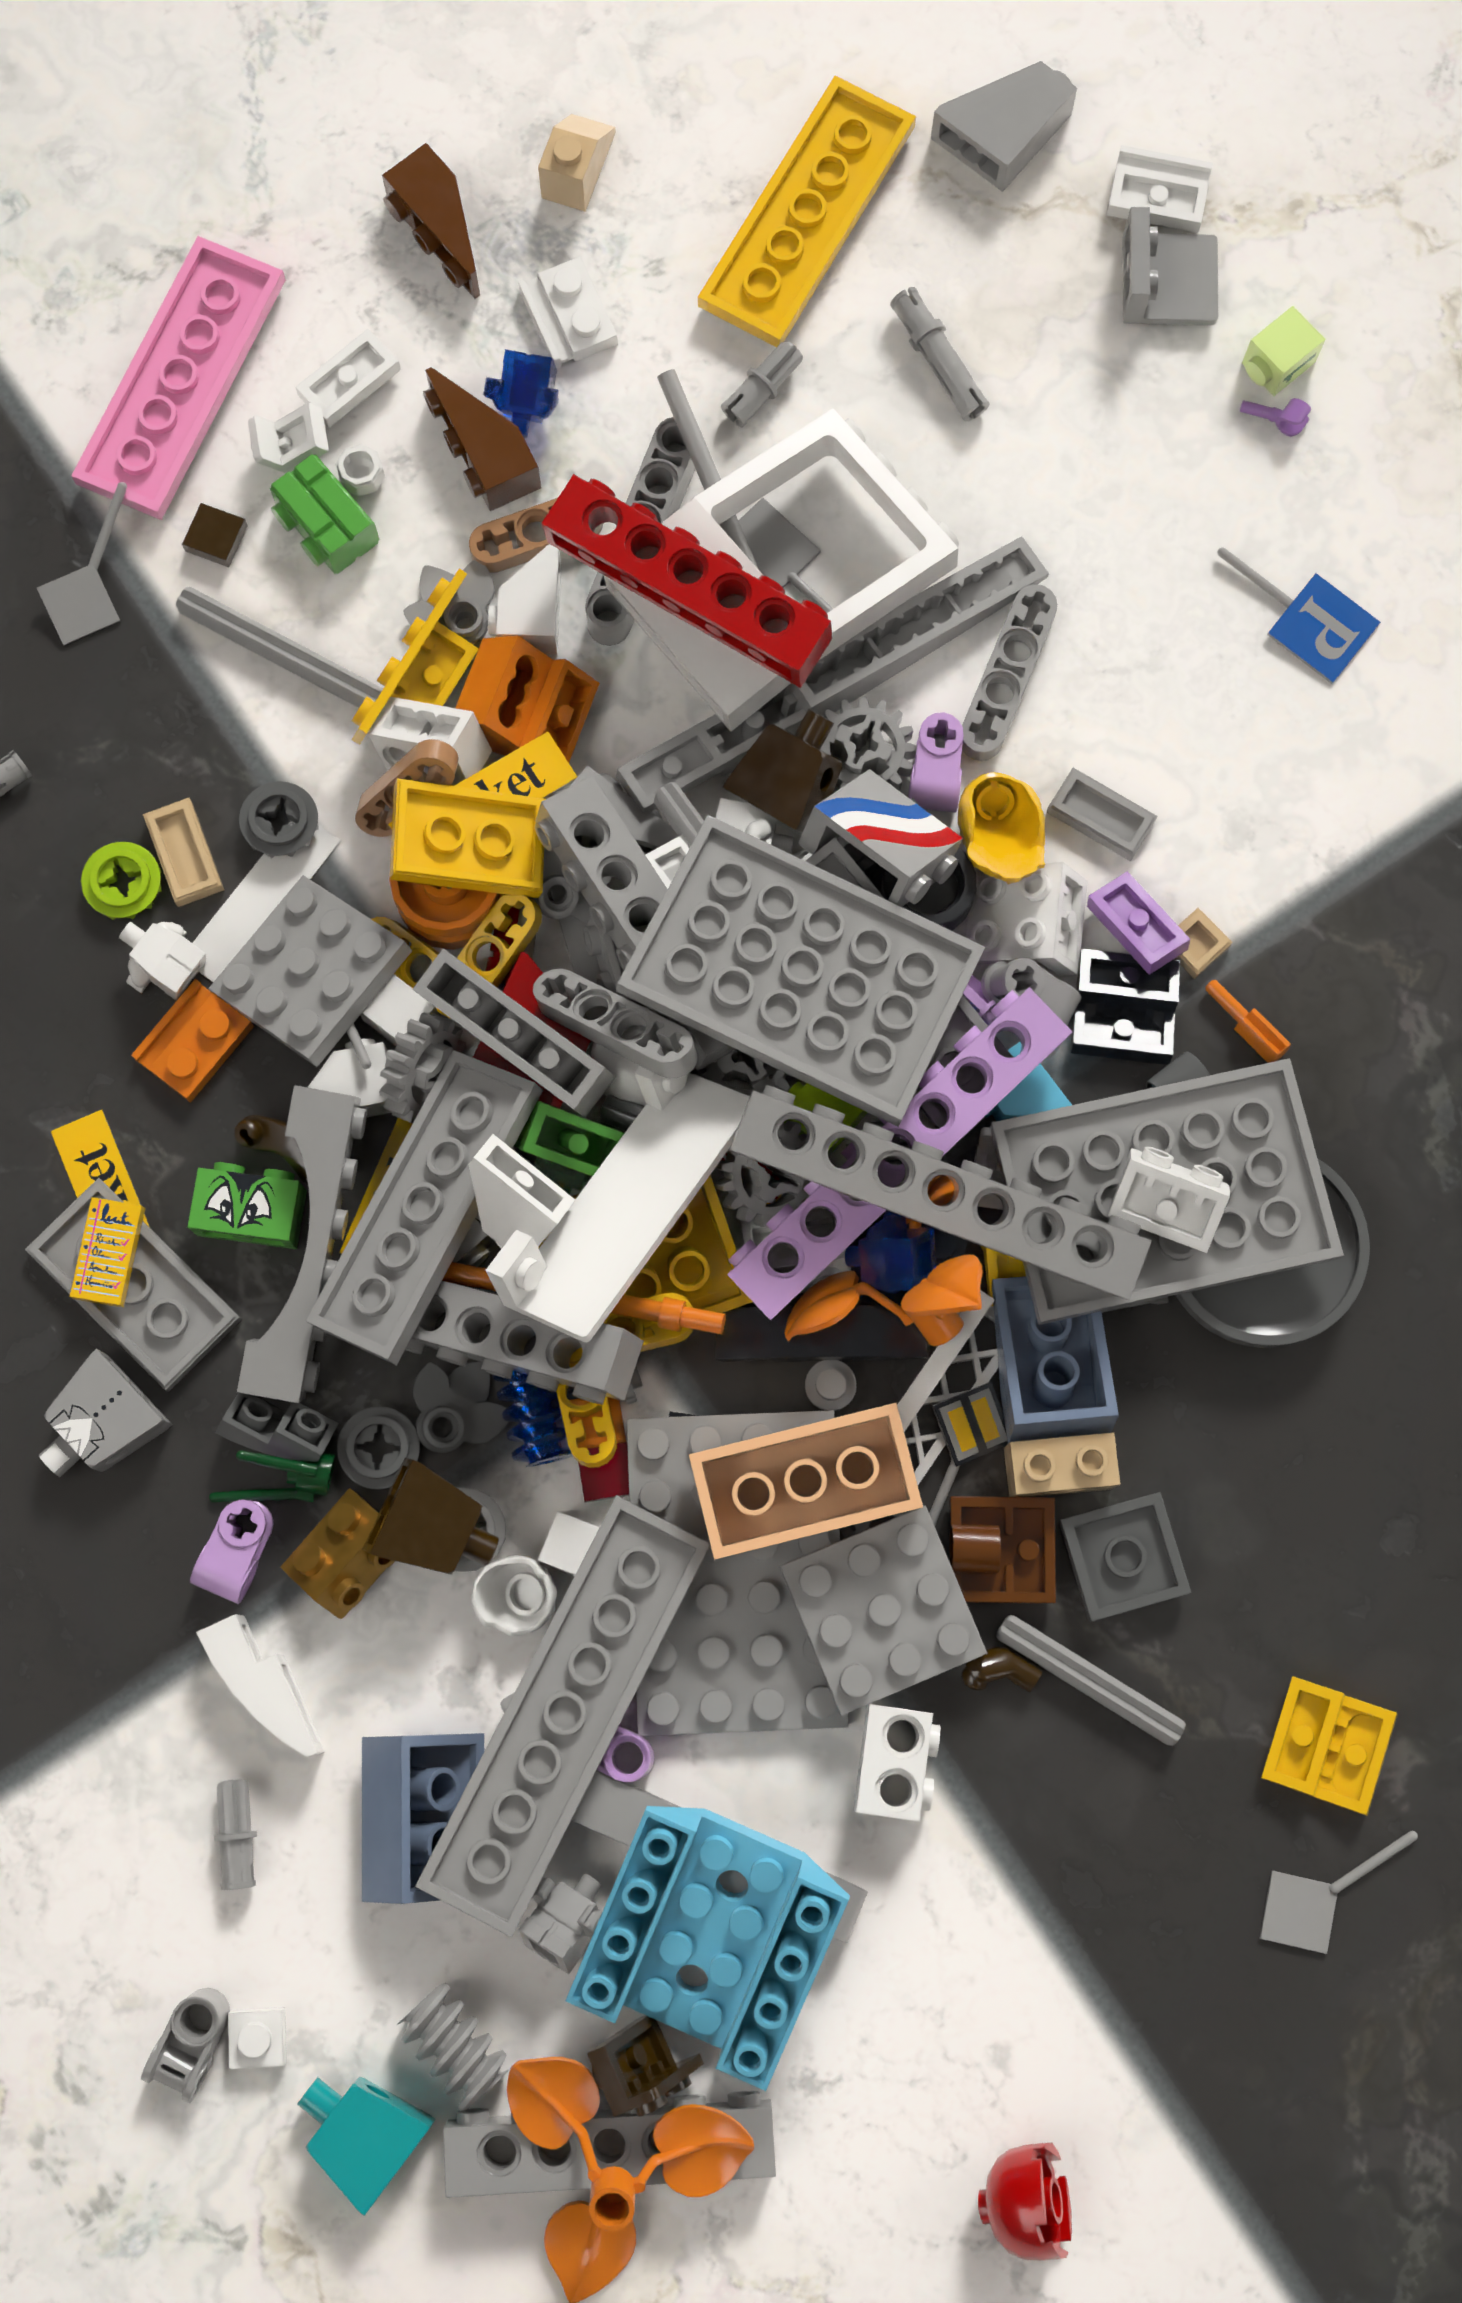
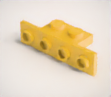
[351,568,479,745]

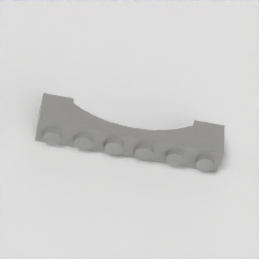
[237,1085,367,1403]

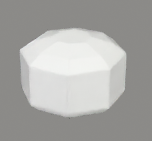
[335,444,385,496]

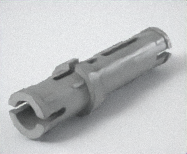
[890,287,990,421]

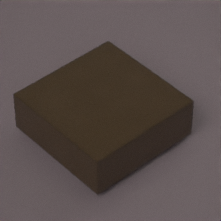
[182,503,248,567]

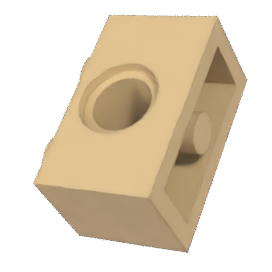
[1004,1432,1120,1497]

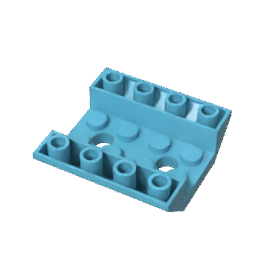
[565,1806,850,2091]

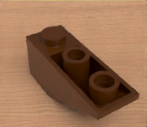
[382,143,480,299]
[423,367,541,511]

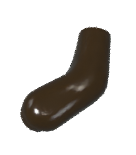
[234,1115,308,1183]

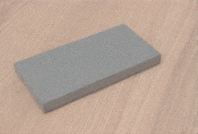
[25,1178,242,1392]

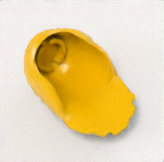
[957,772,1045,885]

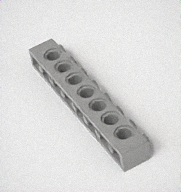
[729,1085,1152,1300]

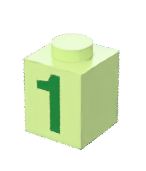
[1242,306,1326,396]

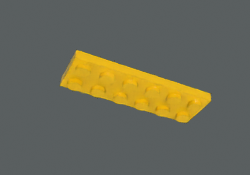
[698,75,916,347]

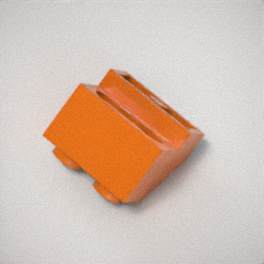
[455,635,600,763]

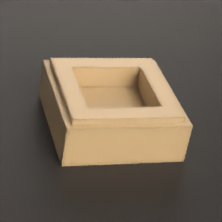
[1174,908,1233,979]

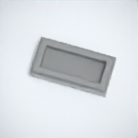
[1046,767,1158,861]

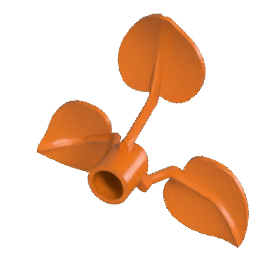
[785,1175,983,1346]
[507,2057,754,2303]

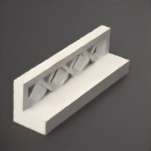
[897,1290,998,1485]

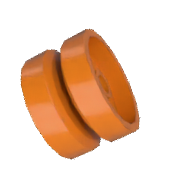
[389,876,503,950]

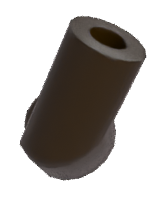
[962,1646,1043,1693]

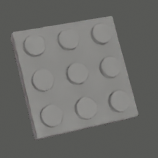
[208,875,412,1067]
[779,1505,987,1716]

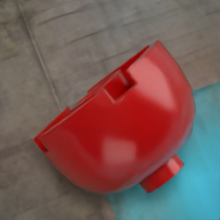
[978,2143,1072,2261]

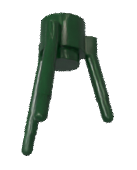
[209,1450,336,1503]

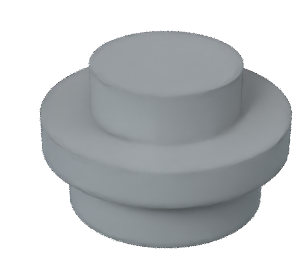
[805,1360,856,1411]

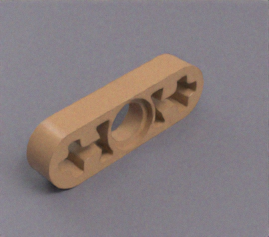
[469,498,604,573]
[355,739,459,837]

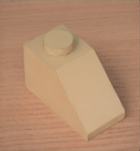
[538,114,616,212]

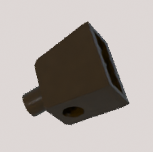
[723,709,842,833]
[362,1458,499,1575]

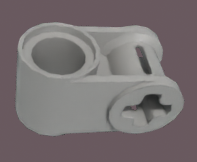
[981,958,1081,1025]
[141,1988,230,2103]

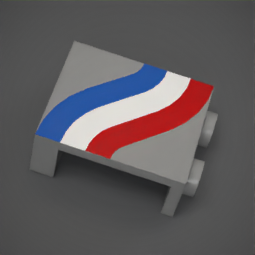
[798,769,963,907]

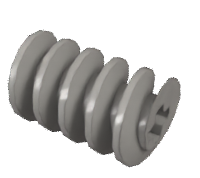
[397,1983,509,2112]

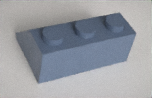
[362,1733,485,1904]

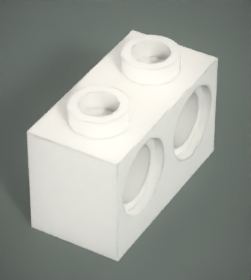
[368,697,492,785]
[853,1704,941,1822]

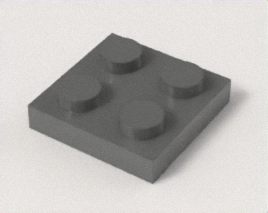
[1059,1492,1191,1622]

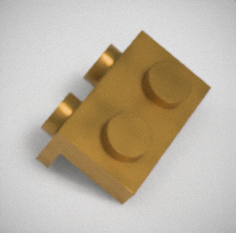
[280,1488,395,1619]

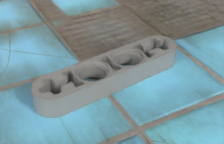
[962,584,1058,761]
[533,968,698,1079]

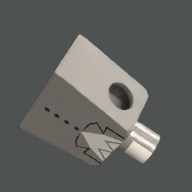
[39,1349,173,1477]

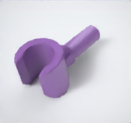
[1240,398,1311,437]

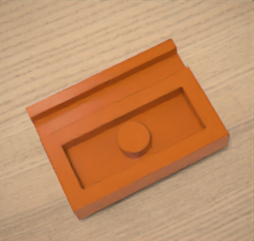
[131,979,254,1103]

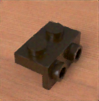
[587,2015,704,2117]

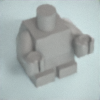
[519,1874,602,1974]

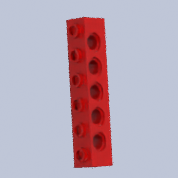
[541,474,832,688]

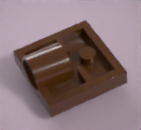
[949,1496,1056,1604]

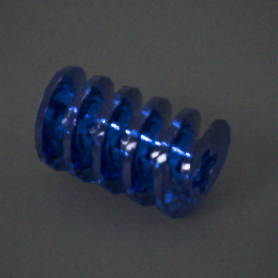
[492,1371,573,1467]

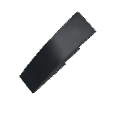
[715,1305,930,1362]

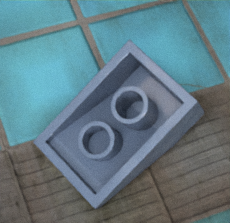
[992,1276,1119,1443]

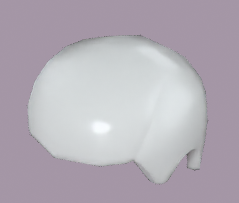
[471,1555,557,1636]

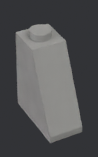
[931,61,1077,192]

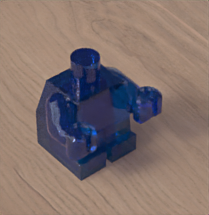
[483,349,559,438]
[845,1211,937,1294]

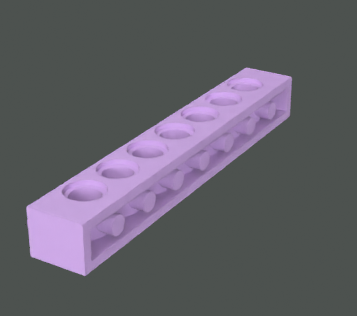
[727,987,1073,1320]

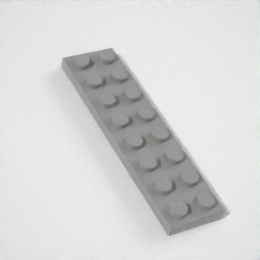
[415,1495,710,1938]

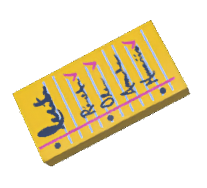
[69,1197,145,1308]

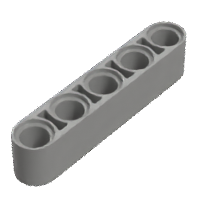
[585,417,695,646]

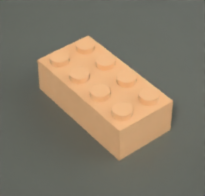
[689,1403,923,1560]

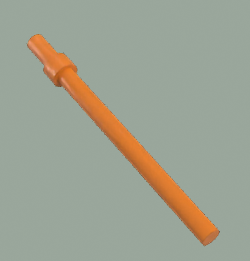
[442,1262,726,1335]

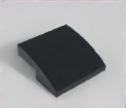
[1070,948,1180,1065]

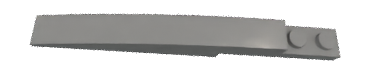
[616,536,1049,813]

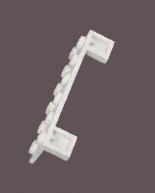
[485,1041,750,1343]

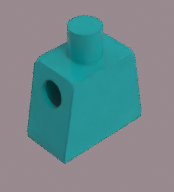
[297,2077,436,2216]

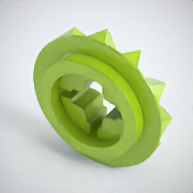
[81,842,162,920]

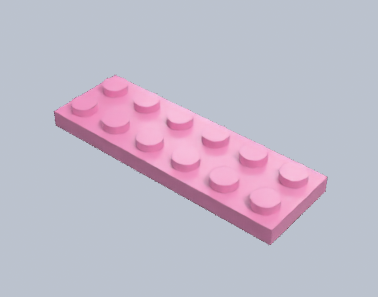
[71,236,286,520]

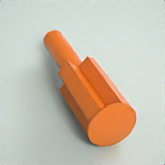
[1205,980,1291,1063]

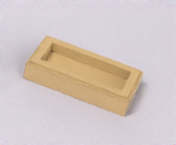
[143,798,224,907]

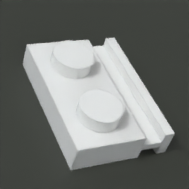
[1106,145,1213,233]
[518,256,618,369]

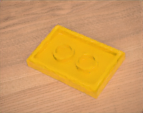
[389,778,546,898]

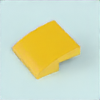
[1261,1676,1398,1816]

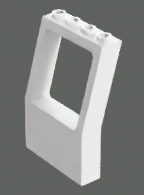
[603,409,959,731]

